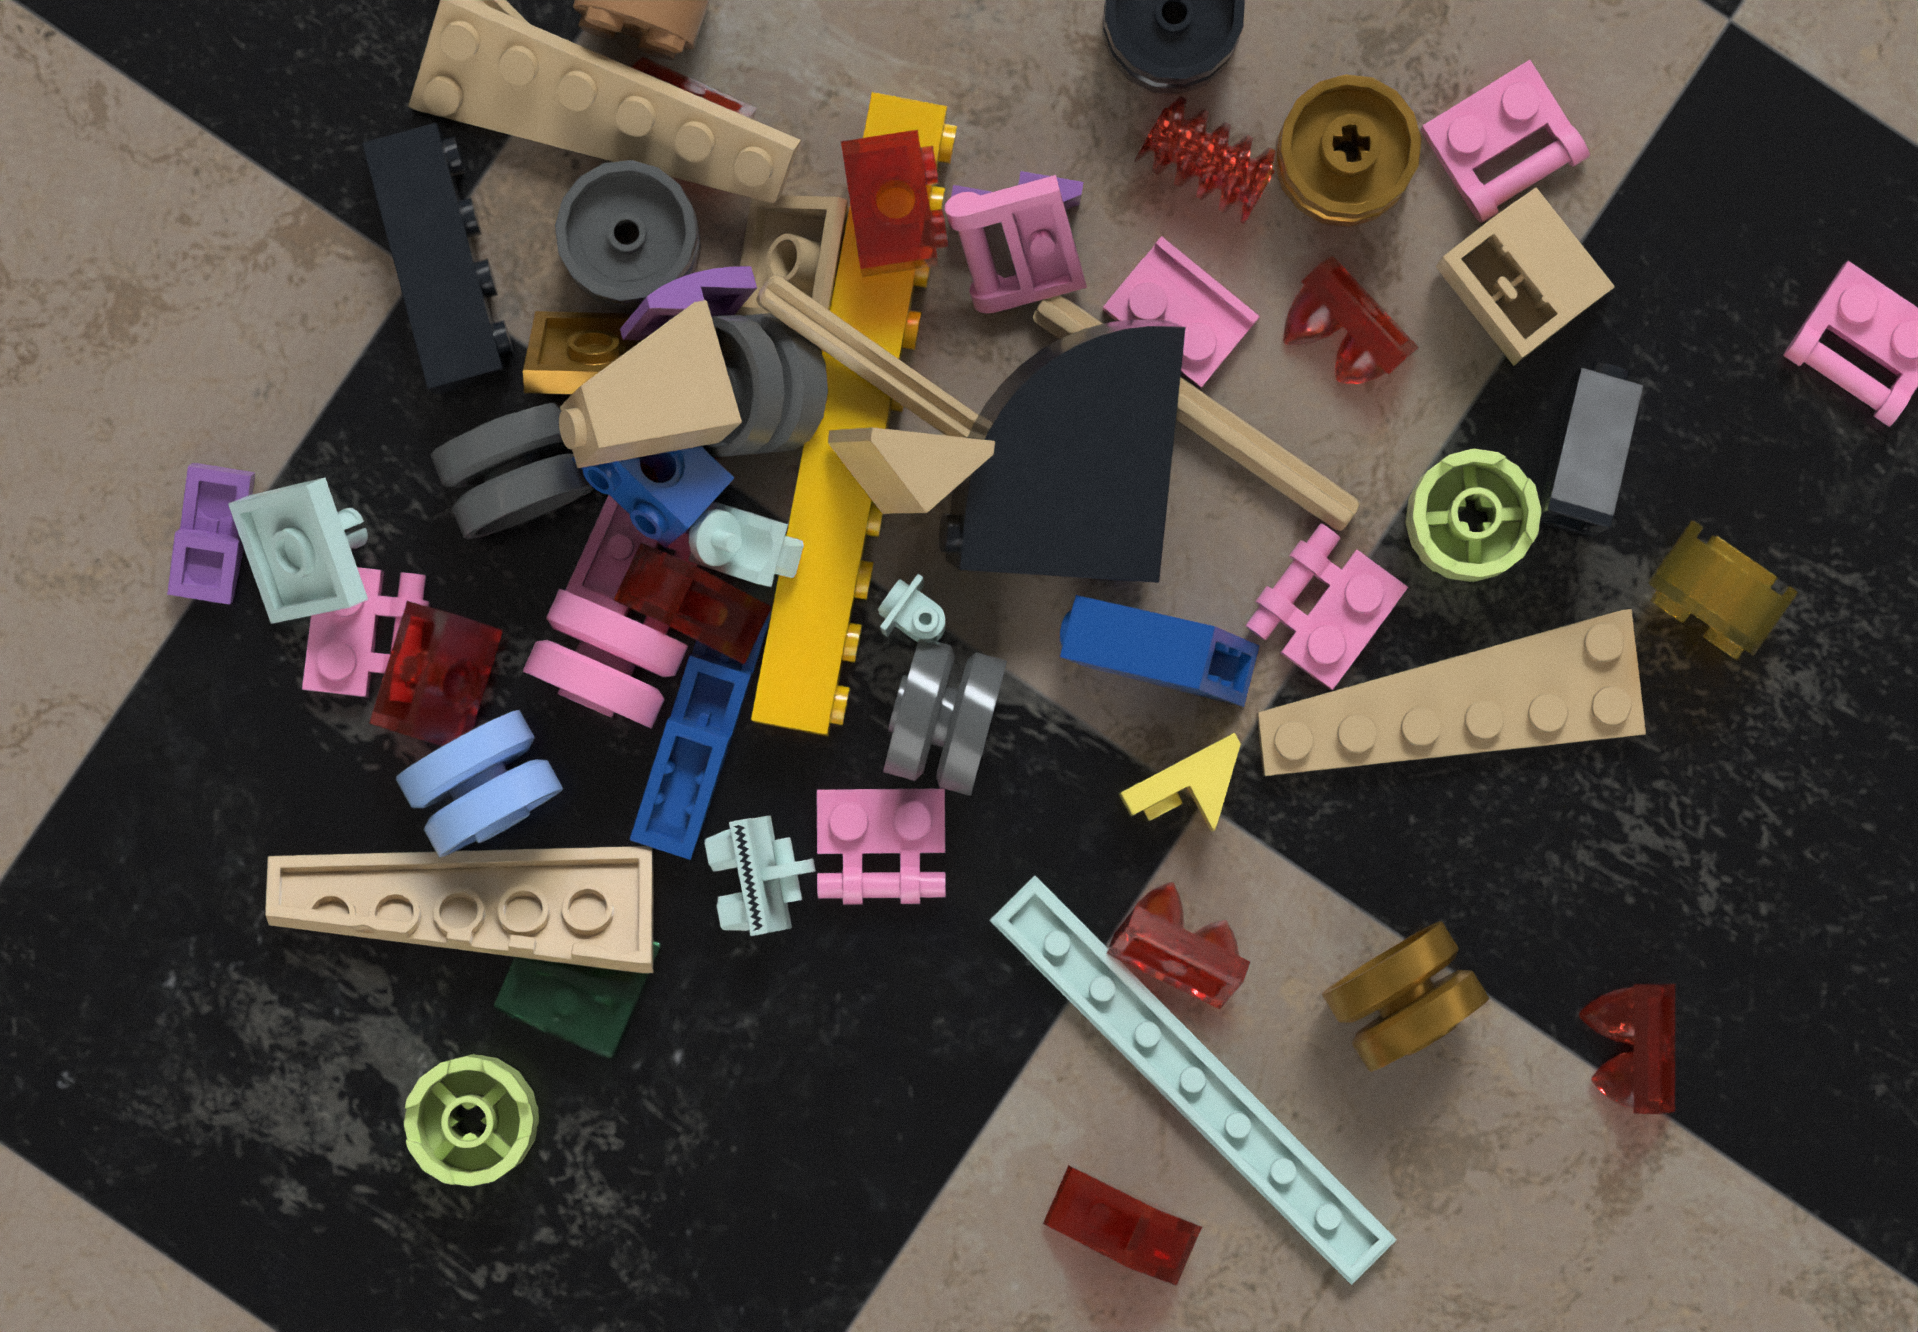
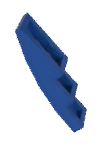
[630,590,772,860]

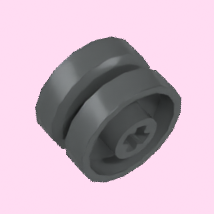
[555,160,701,312]
[702,313,828,457]
[431,402,594,539]
[883,638,1007,796]

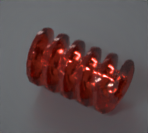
[1134,96,1276,224]

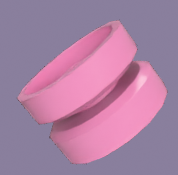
[523,589,688,729]

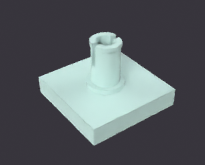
[228,478,368,624]

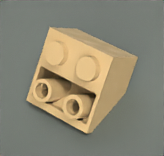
[1435,187,1615,366]

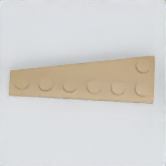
[408,0,801,204]
[1257,609,1646,776]
[266,846,654,973]

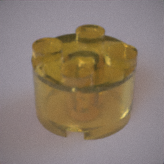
[1648,520,1798,660]

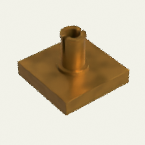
[523,311,641,394]

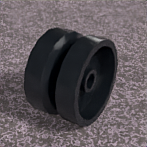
[1102,0,1245,94]

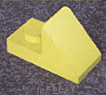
[1119,733,1241,832]

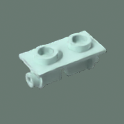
[878,574,945,642]

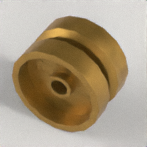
[1275,74,1422,227]
[1321,921,1490,1072]

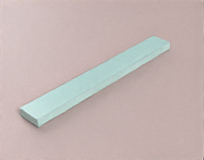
[990,876,1397,1285]

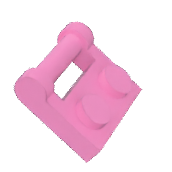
[1420,60,1590,223]
[945,175,1087,314]
[1783,261,1918,427]

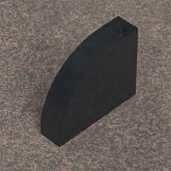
[939,320,1186,583]

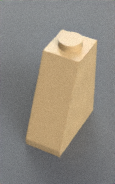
[559,300,742,468]

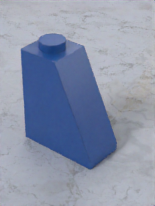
[1060,595,1260,707]

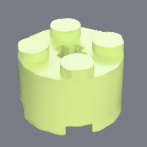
[1405,449,1542,582]
[404,1054,539,1187]

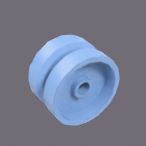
[396,710,563,858]

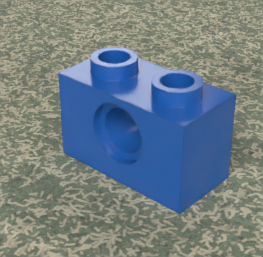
[572,446,734,548]

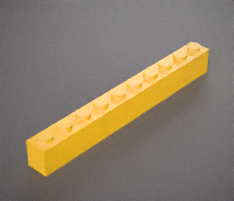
[751,92,957,736]

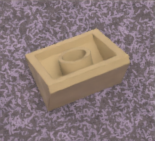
[735,196,849,316]
[828,427,995,514]

